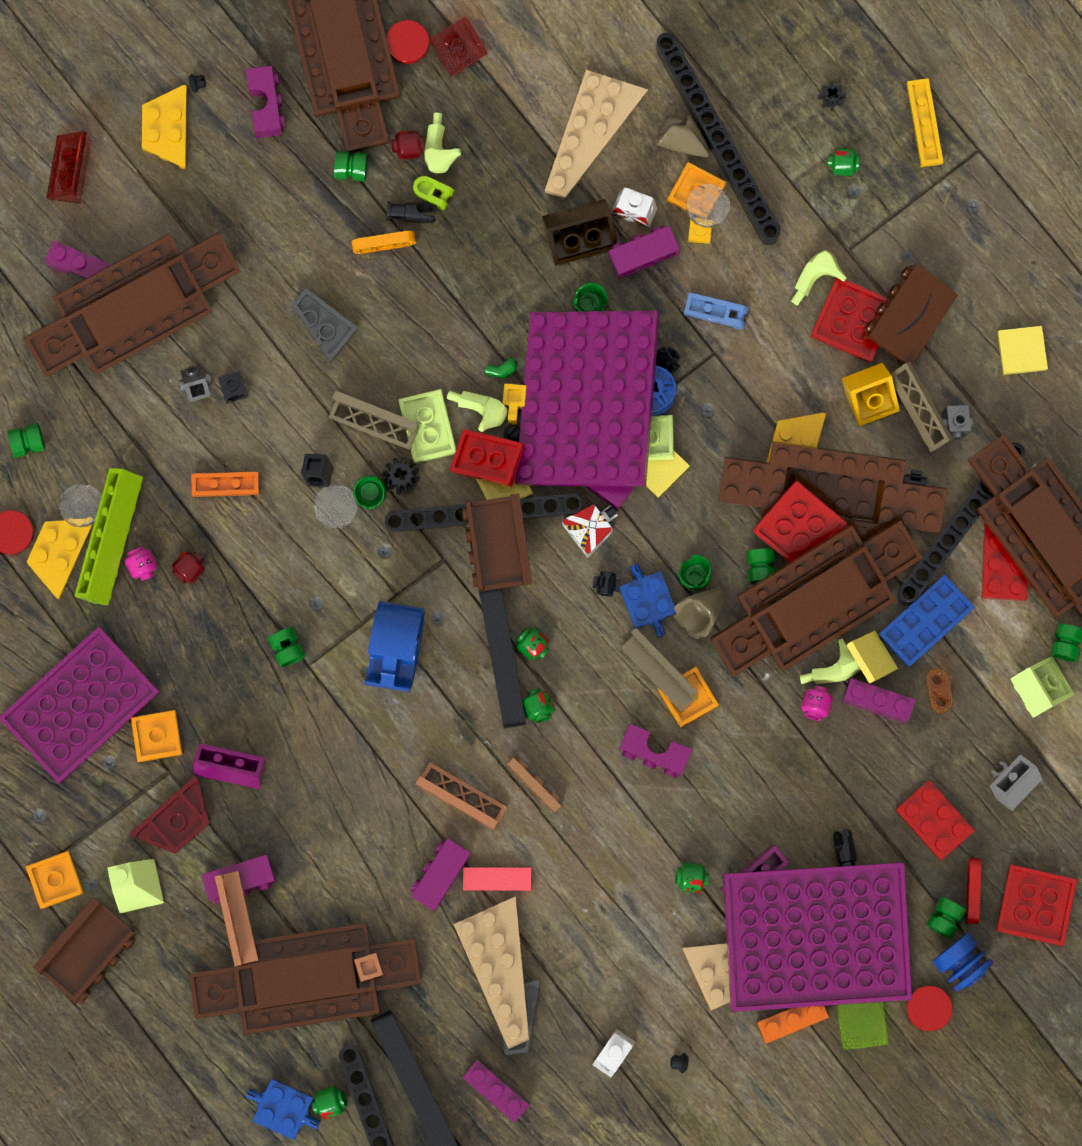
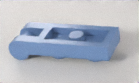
[684,292,749,330]

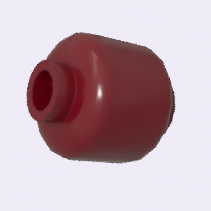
[391,131,424,160]
[172,551,205,585]

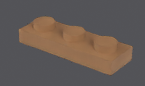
[507,758,561,814]

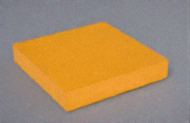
[667,162,726,220]
[657,667,719,728]
[131,710,183,762]
[26,851,84,909]

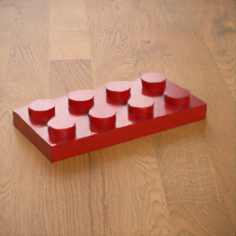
[981,513,1029,601]

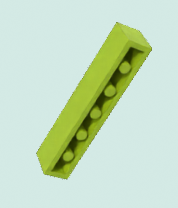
[74,468,143,605]

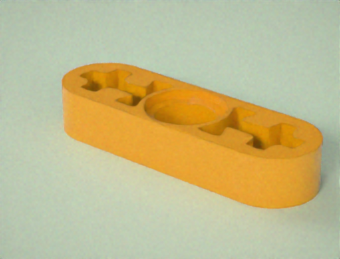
[351,231,416,254]

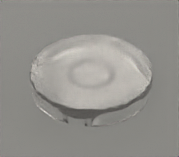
[686,184,730,228]
[59,484,102,527]
[314,484,358,529]

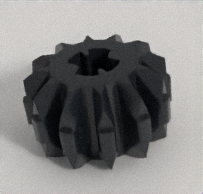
[382,457,420,495]

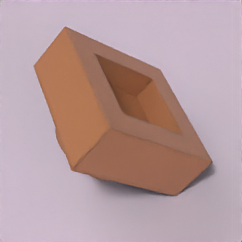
[354,953,383,982]

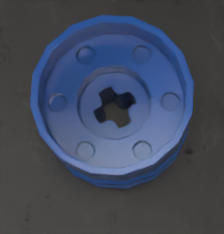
[652,366,676,416]
[932,932,994,992]

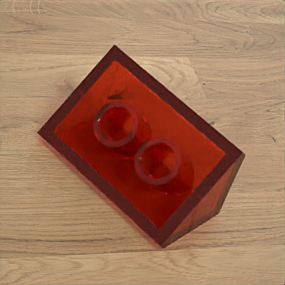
[46,131,91,204]

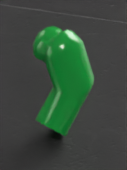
[485,358,517,379]

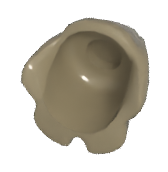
[655,115,710,157]
[674,587,726,639]

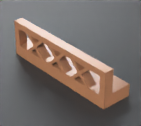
[416,762,508,831]
[215,871,259,966]

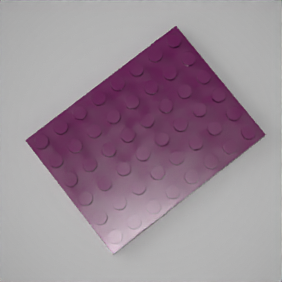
[515,311,660,487]
[723,862,912,1012]

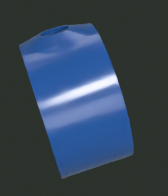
[364,600,425,693]

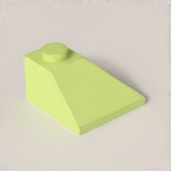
[107,859,164,914]

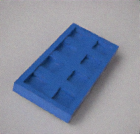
[878,575,975,668]

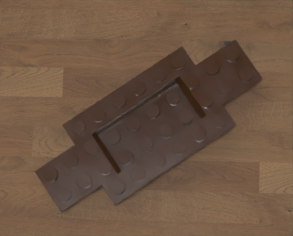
[287,0,400,153]
[23,232,241,377]
[967,434,1082,618]
[718,441,947,542]
[710,520,922,677]
[189,923,421,1035]

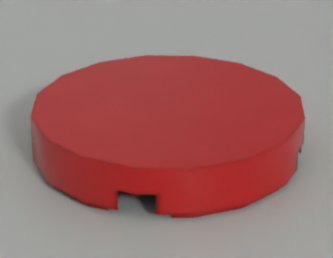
[386,20,429,64]
[0,510,34,555]
[907,986,952,1032]

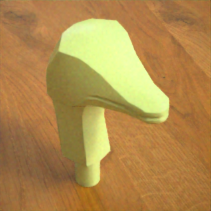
[424,112,461,173]
[791,249,847,306]
[447,391,508,432]
[800,638,861,685]

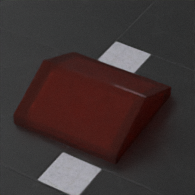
[429,16,488,77]

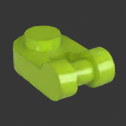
[413,176,455,211]

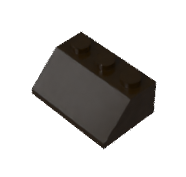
[542,199,617,266]

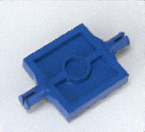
[619,563,676,637]
[246,1078,320,1140]

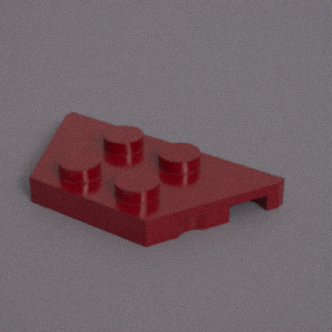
[130,776,210,854]

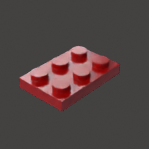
[449,429,525,487]
[895,780,975,861]

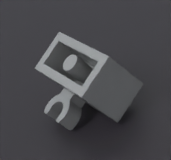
[990,754,1043,811]

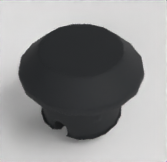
[189,74,206,93]
[503,424,520,442]
[670,1053,689,1073]

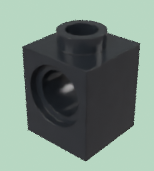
[218,371,248,404]
[301,454,333,487]

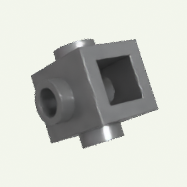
[179,365,212,402]
[942,405,974,441]

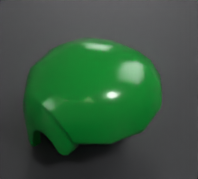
[573,282,608,312]
[353,475,387,509]
[678,554,713,590]

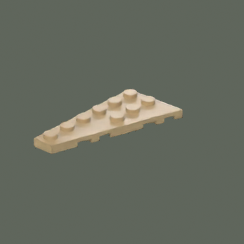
[545,70,648,199]
[453,896,529,1049]
[682,943,730,1011]

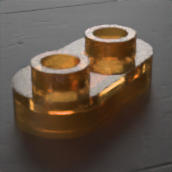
[926,668,953,714]

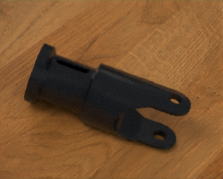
[386,201,437,223]
[833,829,857,866]

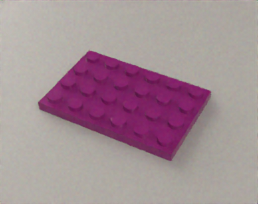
[0,627,160,785]

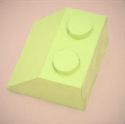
[1011,656,1075,718]

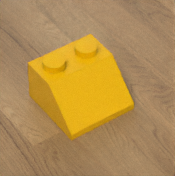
[841,363,900,427]

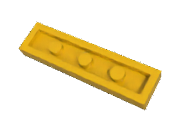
[906,78,943,167]

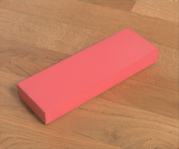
[463,867,531,891]

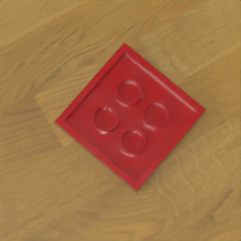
[810,278,888,364]
[752,479,848,562]
[996,864,1077,947]

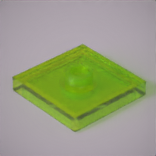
[836,1002,888,1050]

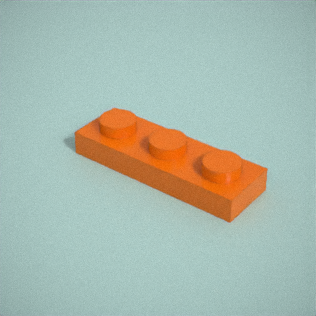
[191,472,259,497]
[757,1006,829,1044]

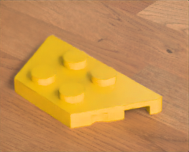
[142,85,187,169]
[766,413,826,463]
[27,519,95,600]

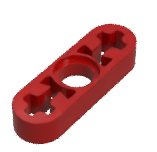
[966,858,981,924]

